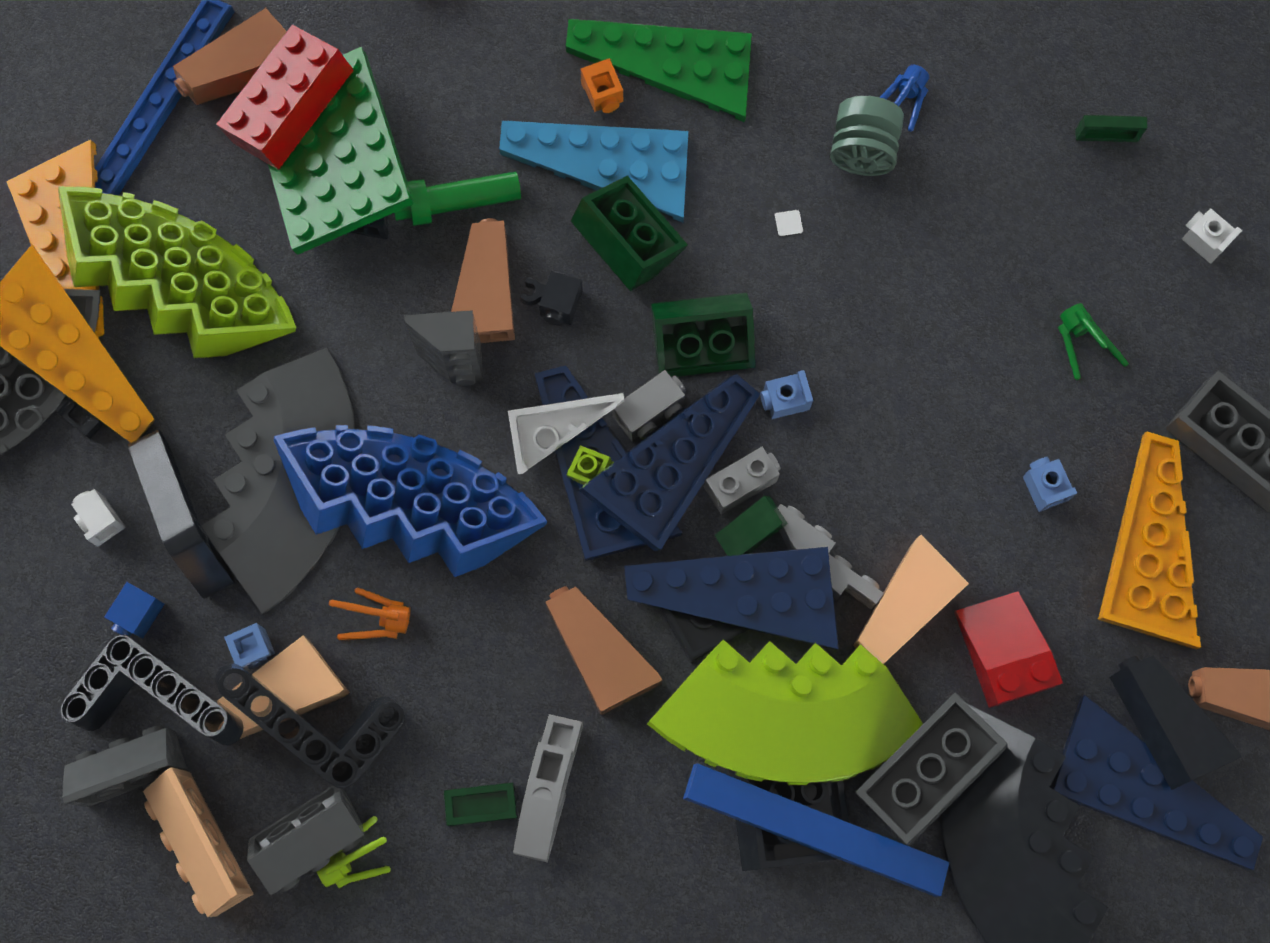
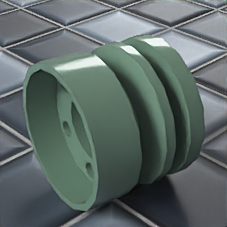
[830,96,904,176]

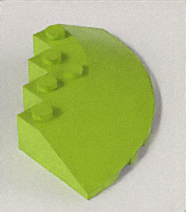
[58,186,296,358]
[647,640,923,785]

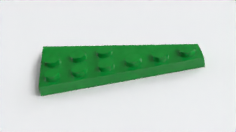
[566,19,752,123]

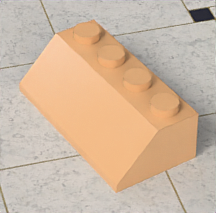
[143,767,253,917]

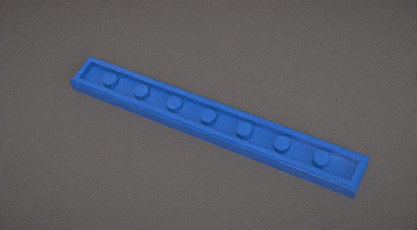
[94,0,235,196]
[683,763,949,897]

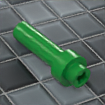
[394,171,521,226]

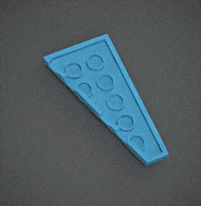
[499,121,688,223]

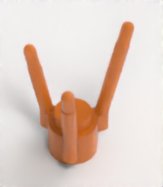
[329,587,411,640]

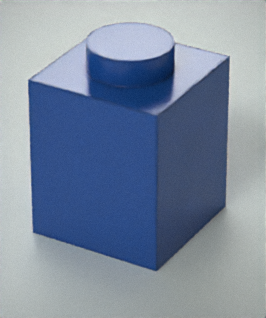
[104,582,165,639]

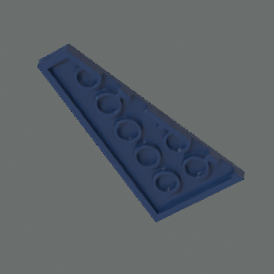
[534,365,682,562]
[625,547,838,650]
[1052,695,1263,870]

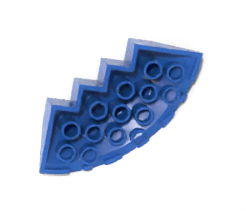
[274,425,547,577]

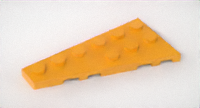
[7,140,104,337]
[0,244,155,443]
[1098,431,1201,650]

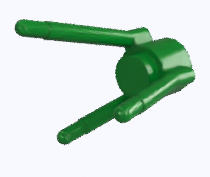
[1058,303,1128,380]

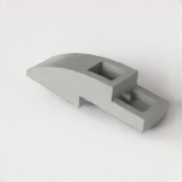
[778,504,884,609]
[513,714,583,863]

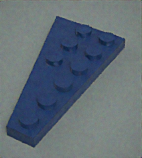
[578,374,760,551]

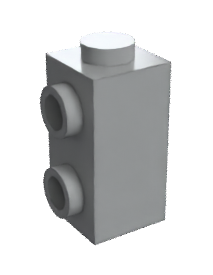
[612,370,686,441]
[704,447,781,515]

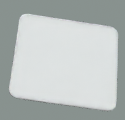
[775,210,803,236]

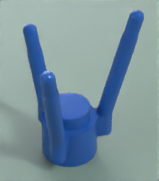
[880,65,929,132]

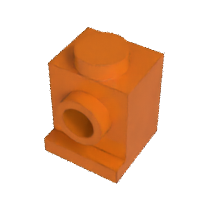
[581,58,623,113]

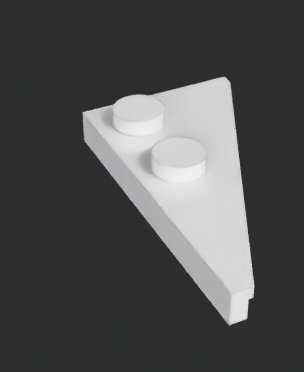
[508,393,624,474]

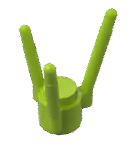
[316,816,391,888]

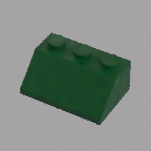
[571,175,688,291]
[651,293,756,377]

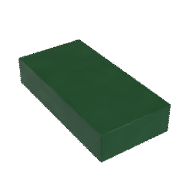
[1075,115,1148,142]
[715,496,788,556]
[444,783,517,826]

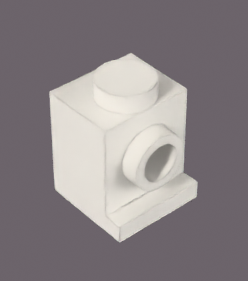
[1182,208,1242,264]
[71,489,126,547]

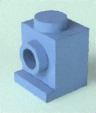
[760,370,813,419]
[1023,457,1077,512]
[224,623,275,669]

